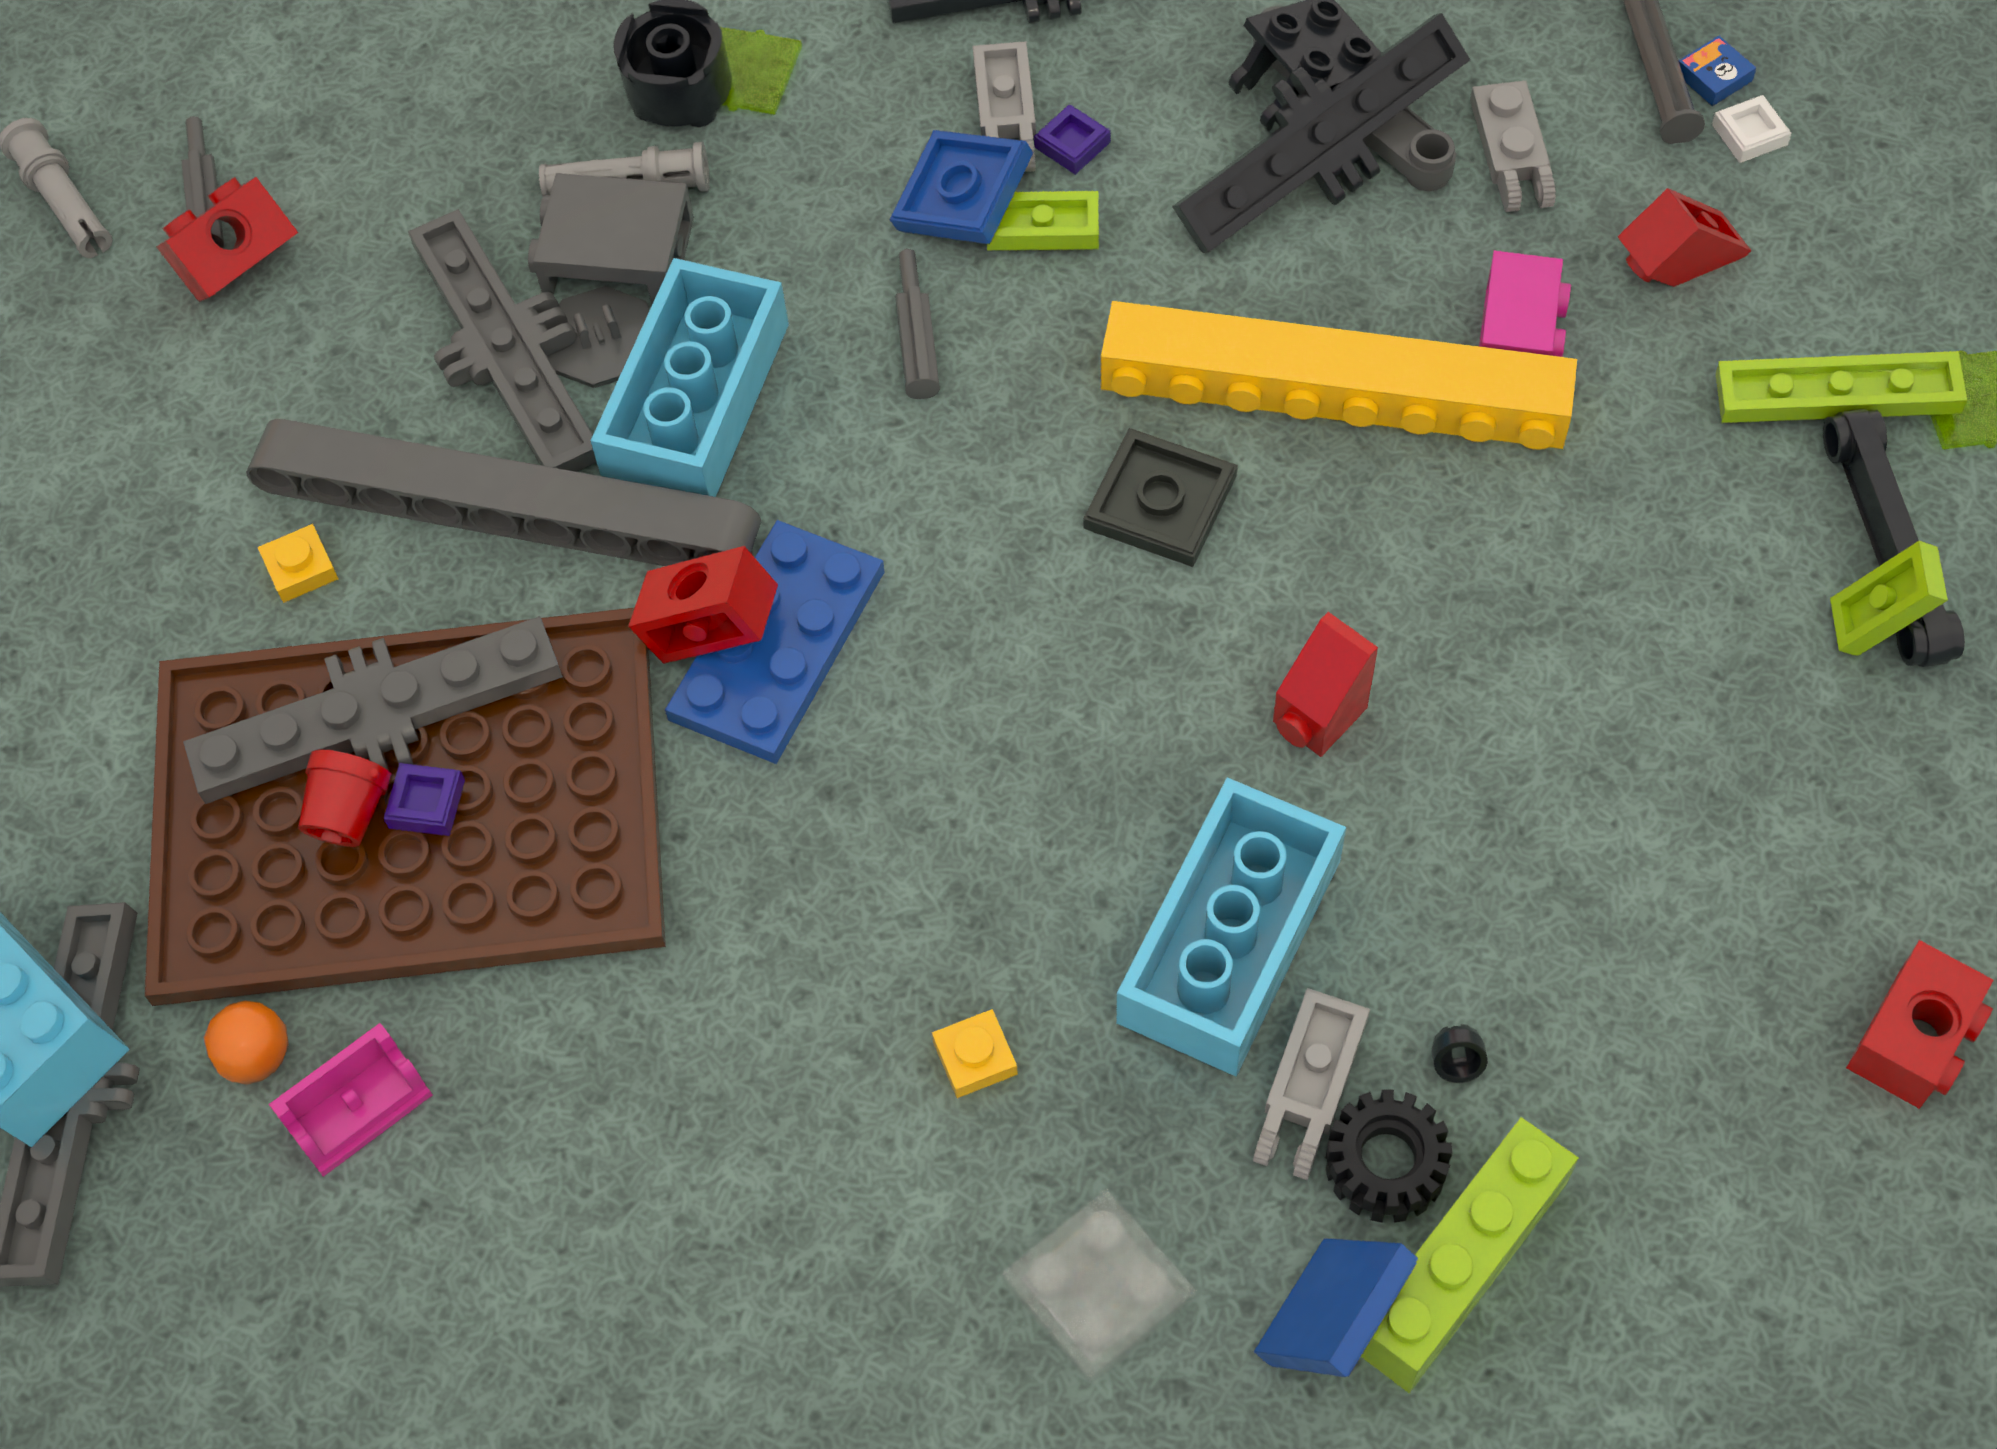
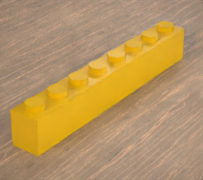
[1101,301,1577,450]

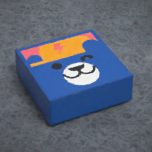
[1679,36,1756,106]

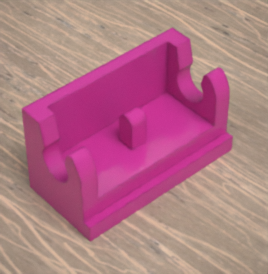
[269,1023,432,1177]

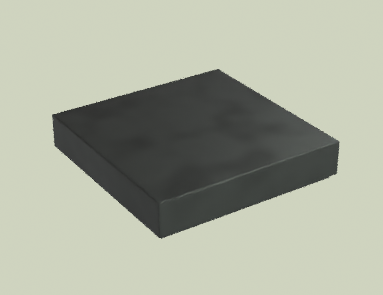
[1083,428,1238,567]

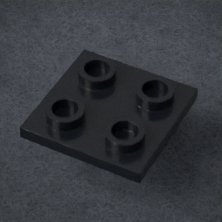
[1228,0,1381,131]

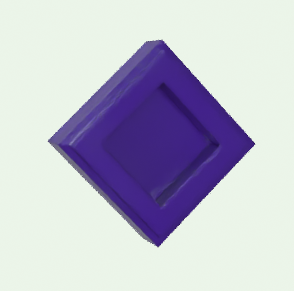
[1034,104,1111,175]
[384,763,465,836]

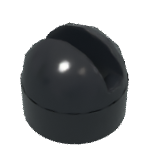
[1432,1024,1488,1083]

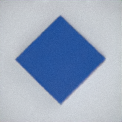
[890,130,1033,244]
[1254,1238,1418,1377]

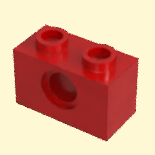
[156,177,298,302]
[628,546,778,664]
[1846,940,1994,1109]

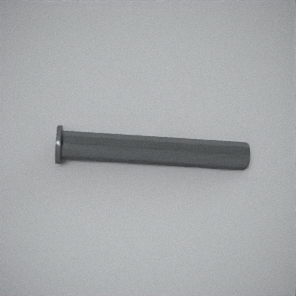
[1623,0,1705,144]

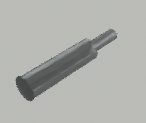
[181,116,224,248]
[895,249,940,399]

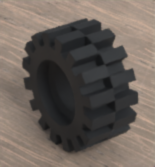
[1325,1089,1452,1223]

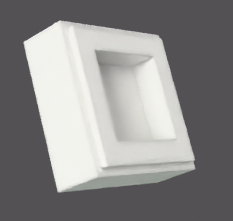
[1712,95,1792,163]

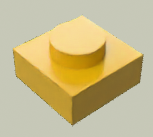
[257,524,338,603]
[932,1009,1018,1098]

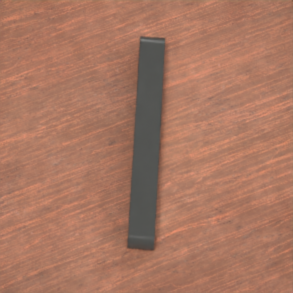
[246,419,761,566]

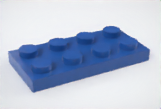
[665,520,885,764]

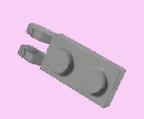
[973,41,1036,172]
[1470,80,1556,212]
[1253,988,1370,1180]

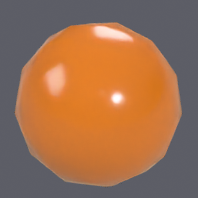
[204,1000,289,1084]

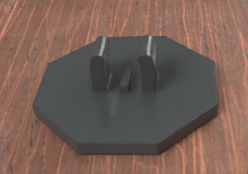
[546,286,650,388]

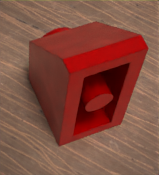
[1617,188,1752,287]
[1273,612,1378,757]

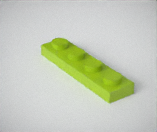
[1715,351,1967,423]

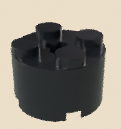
[613,0,732,127]

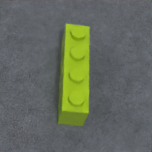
[1361,1117,1579,1394]

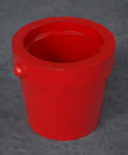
[298,750,391,847]

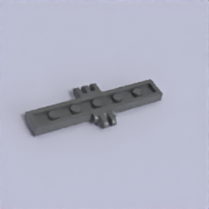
[408,209,597,472]
[183,616,563,804]
[0,902,140,1287]

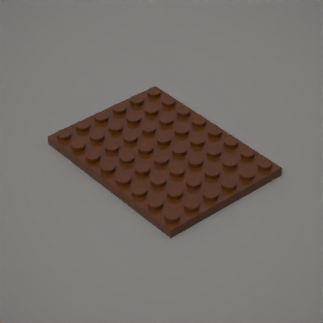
[145,607,666,1006]

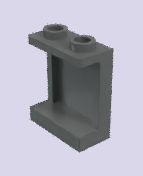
[528,173,694,304]

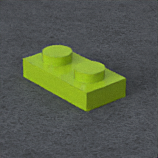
[987,191,1099,251]
[1830,541,1948,655]

